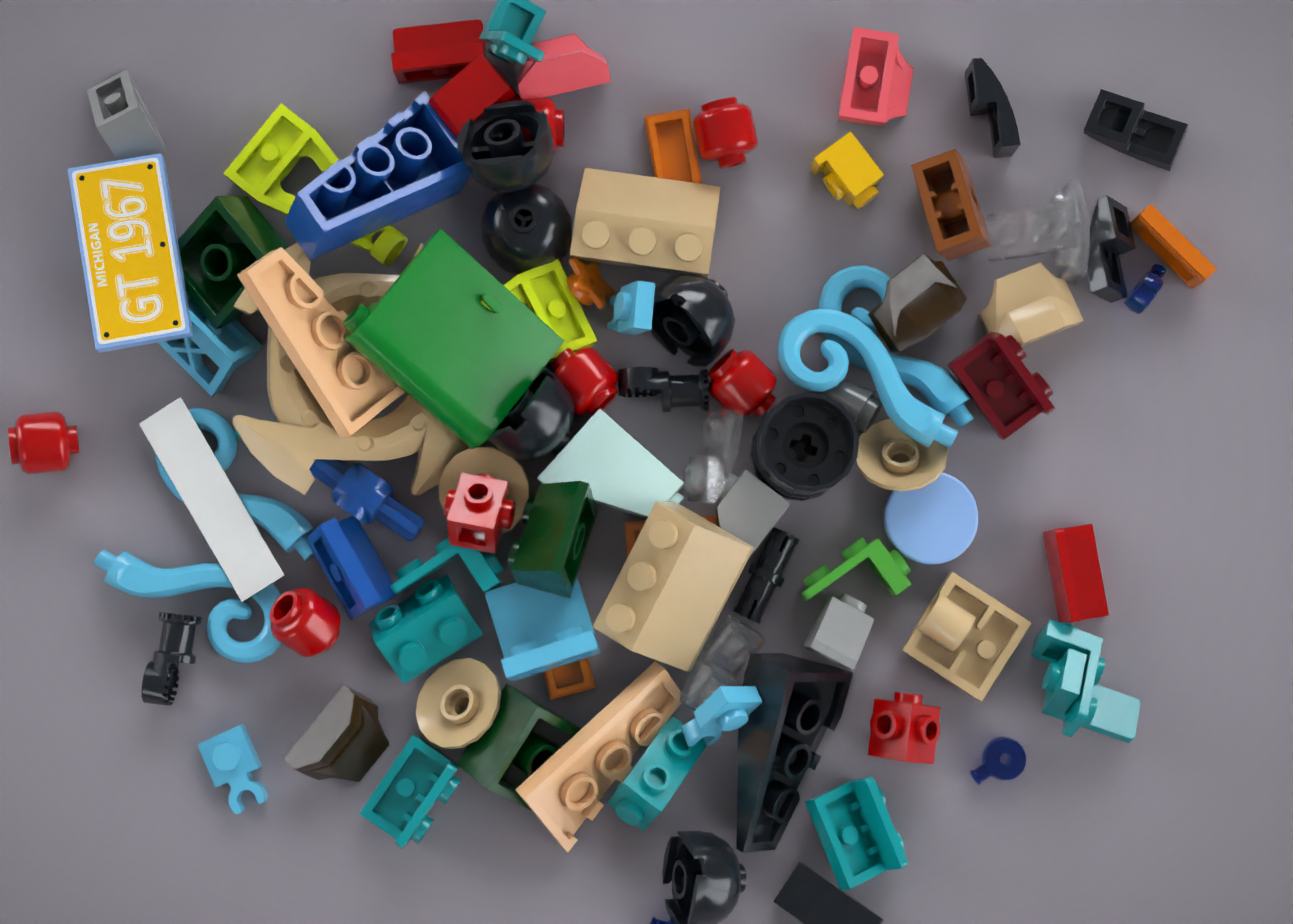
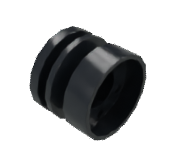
[750,392,859,501]

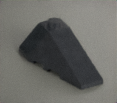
[736,653,853,853]

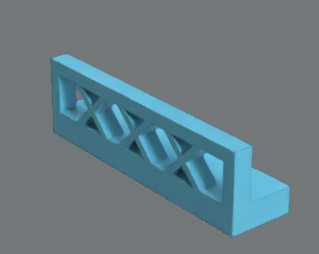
[158,292,263,397]

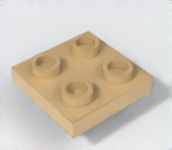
[900,572,1031,702]

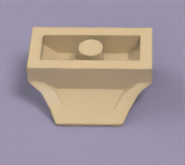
[978,262,1084,347]

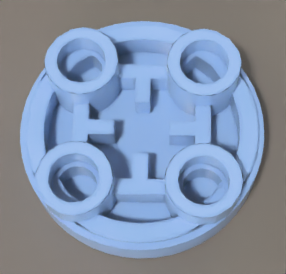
[882,473,978,565]

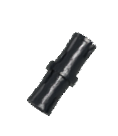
[733,527,800,624]

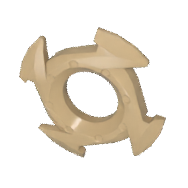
[232,243,481,495]

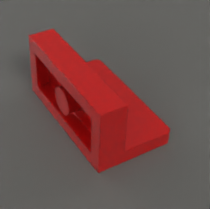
[391,19,487,84]
[1043,524,1109,623]

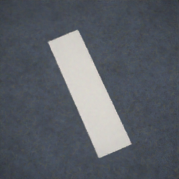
[139,397,284,602]

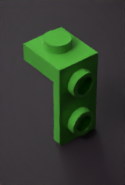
[799,537,912,601]

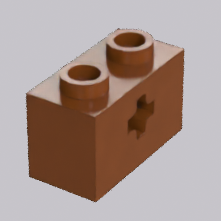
[911,149,992,261]

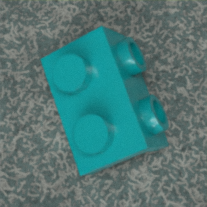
[369,575,484,684]
[359,734,461,849]
[805,776,908,890]

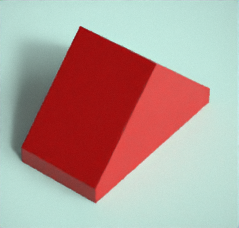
[428,54,521,137]

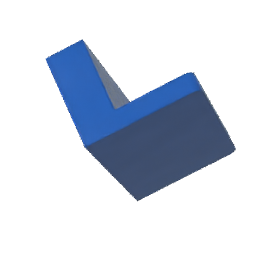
[306,516,398,620]

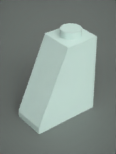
[537,409,684,519]

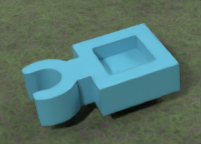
[607,281,655,335]
[682,686,762,746]
[197,724,268,815]

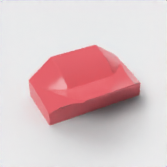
[838,27,914,126]
[516,33,611,99]

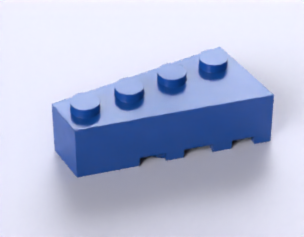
[284,92,471,261]

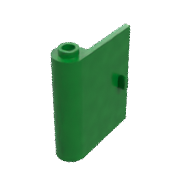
[342,228,564,449]

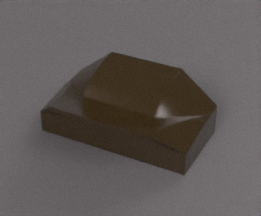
[868,253,967,352]
[284,684,389,782]

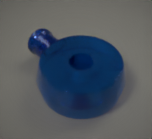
[1124,264,1166,314]
[970,736,1026,785]

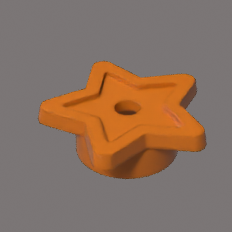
[567,257,614,310]

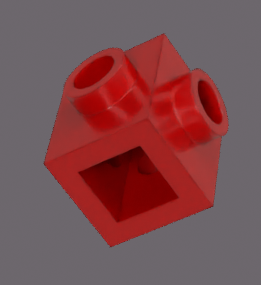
[444,473,516,554]
[868,692,941,764]

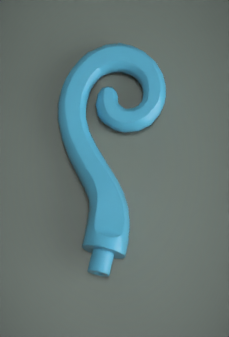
[818,265,974,429]
[777,309,958,448]
[155,408,315,561]
[94,549,282,663]

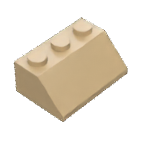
[570,168,721,278]
[593,502,754,672]

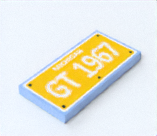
[68,153,193,353]

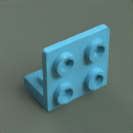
[485,578,601,682]

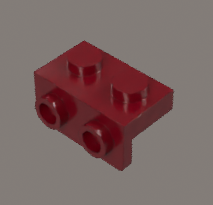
[947,331,1055,440]

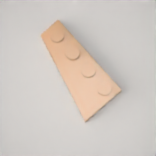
[237,247,405,438]
[515,661,685,853]

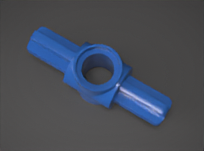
[309,460,425,542]

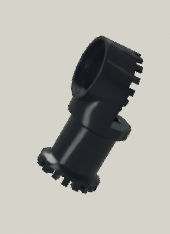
[617,367,709,412]
[141,612,202,706]

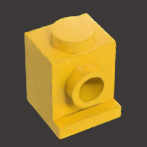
[810,131,884,210]

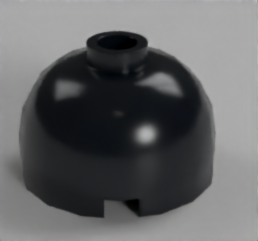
[457,100,554,193]
[481,183,572,275]
[650,274,735,367]
[487,367,575,460]
[662,831,747,924]

